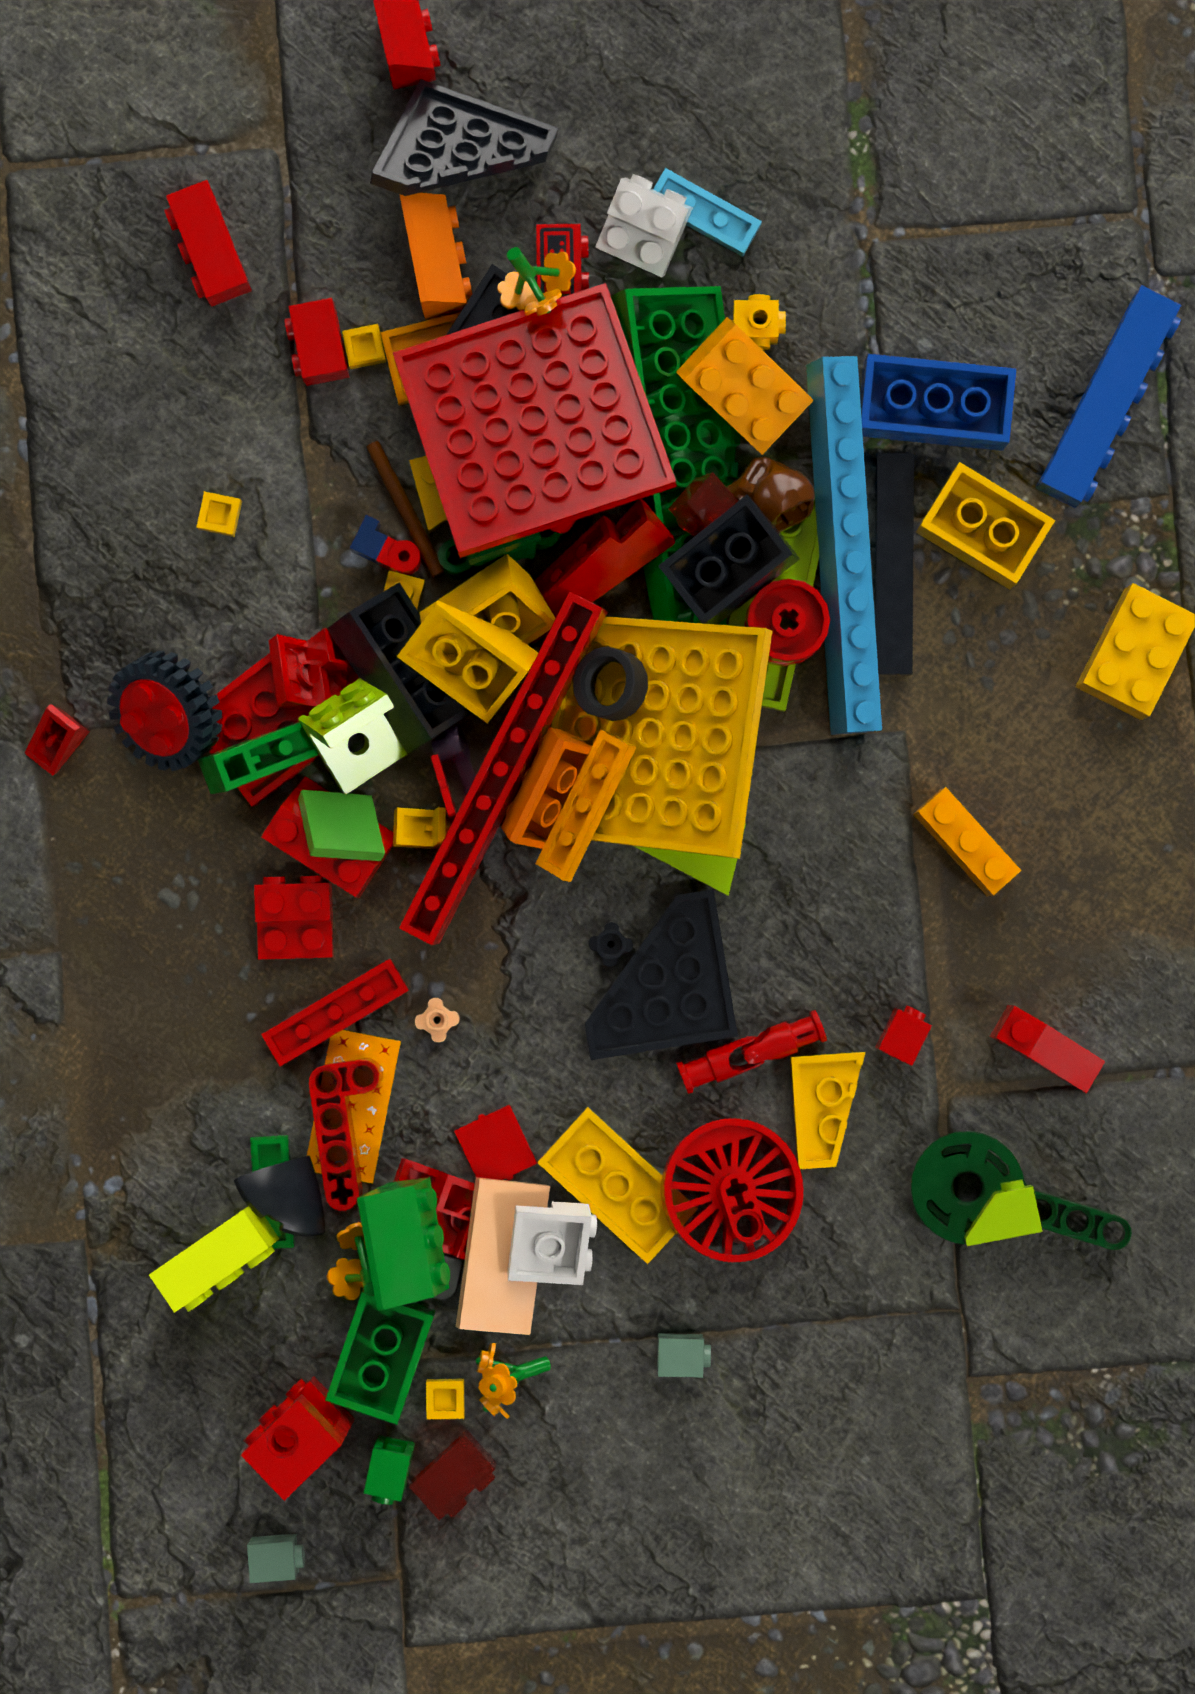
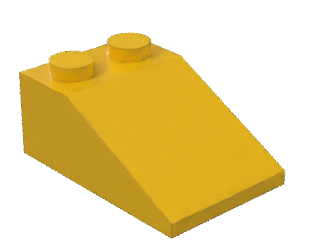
[397,601,538,724]

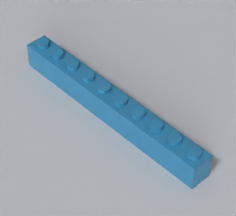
[806,356,882,735]

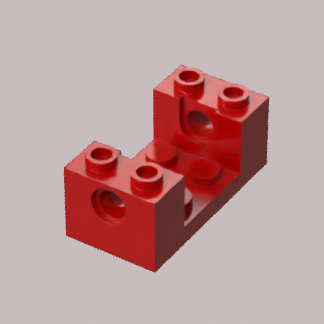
[241,1376,355,1501]

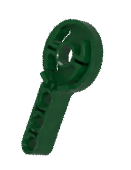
[911,1131,1132,1250]

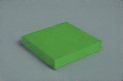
[298,790,385,861]

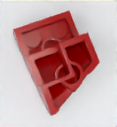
[268,628,359,712]
[393,1158,475,1260]

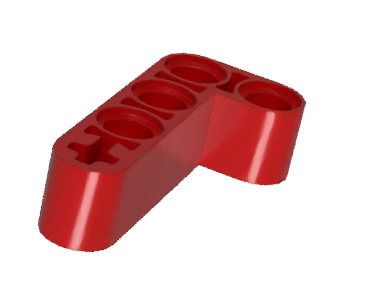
[309,1058,383,1211]

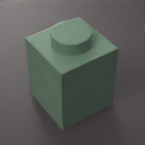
[657,1333,711,1378]
[247,1534,305,1583]

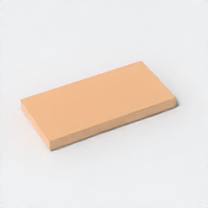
[456,1177,550,1335]

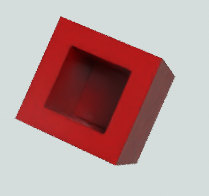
[875,1005,932,1066]

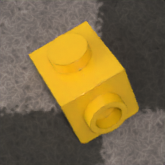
[393,807,451,849]

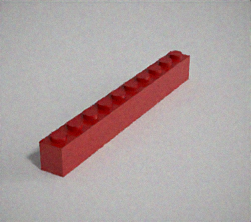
[399,592,608,945]

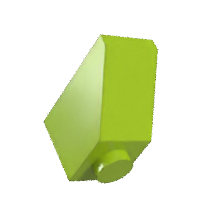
[964,1180,1043,1246]

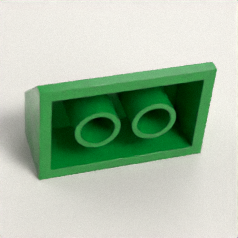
[357,1177,450,1311]

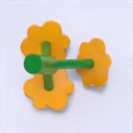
[497,247,576,316]
[327,1222,374,1300]
[476,1343,551,1419]

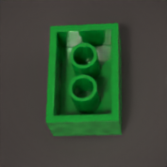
[325,1290,436,1425]

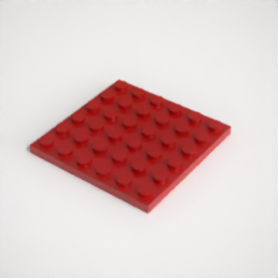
[393,283,677,558]

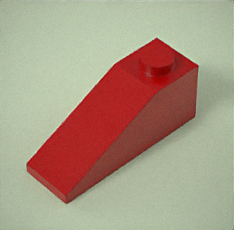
[989,1005,1105,1093]

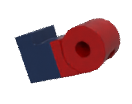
[350,515,421,575]

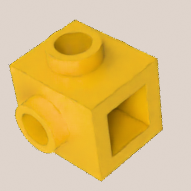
[733,294,786,350]

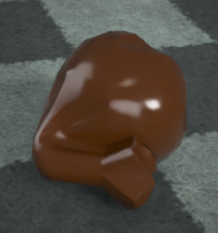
[725,457,815,532]

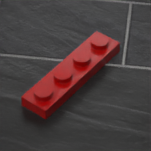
[261,958,410,1067]

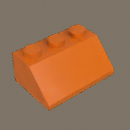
[399,193,472,320]
[501,727,592,849]

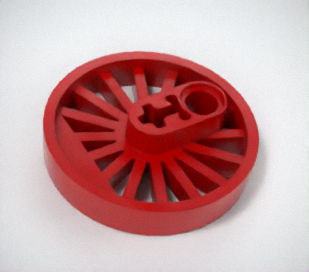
[661,1118,803,1262]

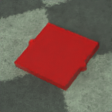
[431,754,457,822]
[454,1104,537,1180]

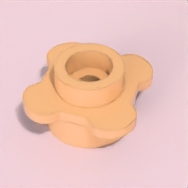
[415,998,460,1042]

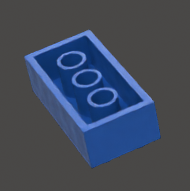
[860,354,1016,451]

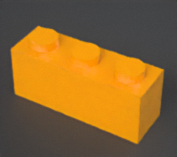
[913,787,1022,897]

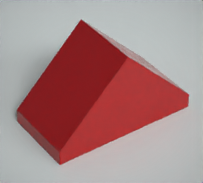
[24,704,90,776]

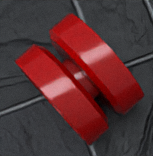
[744,578,830,667]

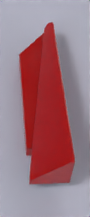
[531,499,675,644]

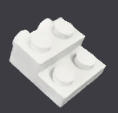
[595,174,693,277]
[507,1201,597,1285]

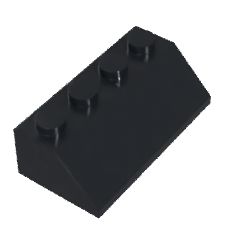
[327,583,472,754]

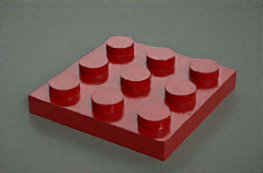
[209,653,320,807]

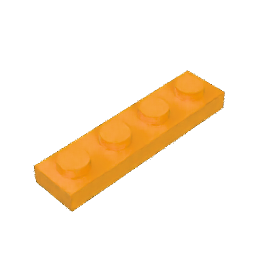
[535,729,636,882]

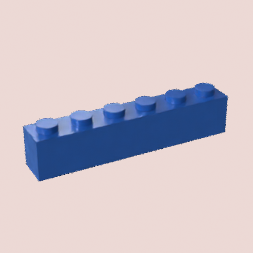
[1036,285,1181,508]

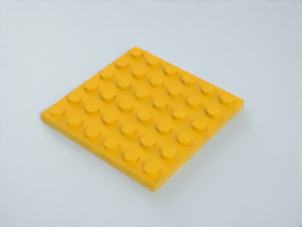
[552,617,772,859]

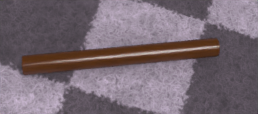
[366,441,444,578]

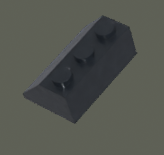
[659,494,800,625]

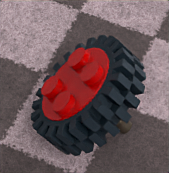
[107,651,223,771]

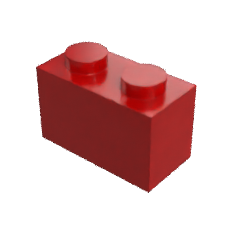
[284,298,350,386]

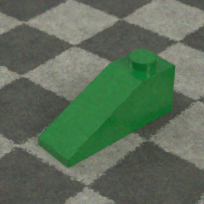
[197,722,319,794]

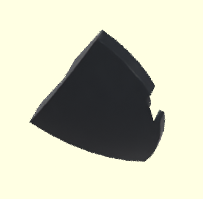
[234,1155,325,1236]

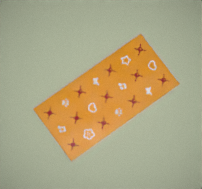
[307,1030,401,1184]

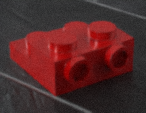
[254,876,334,960]

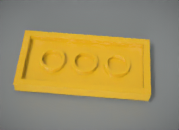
[537,1107,698,1264]

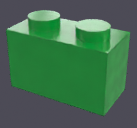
[363,1435,416,1505]

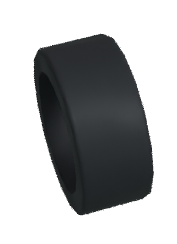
[573,646,648,721]

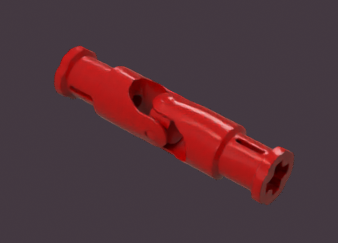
[676,1010,827,1094]

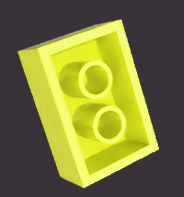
[149,1206,279,1313]

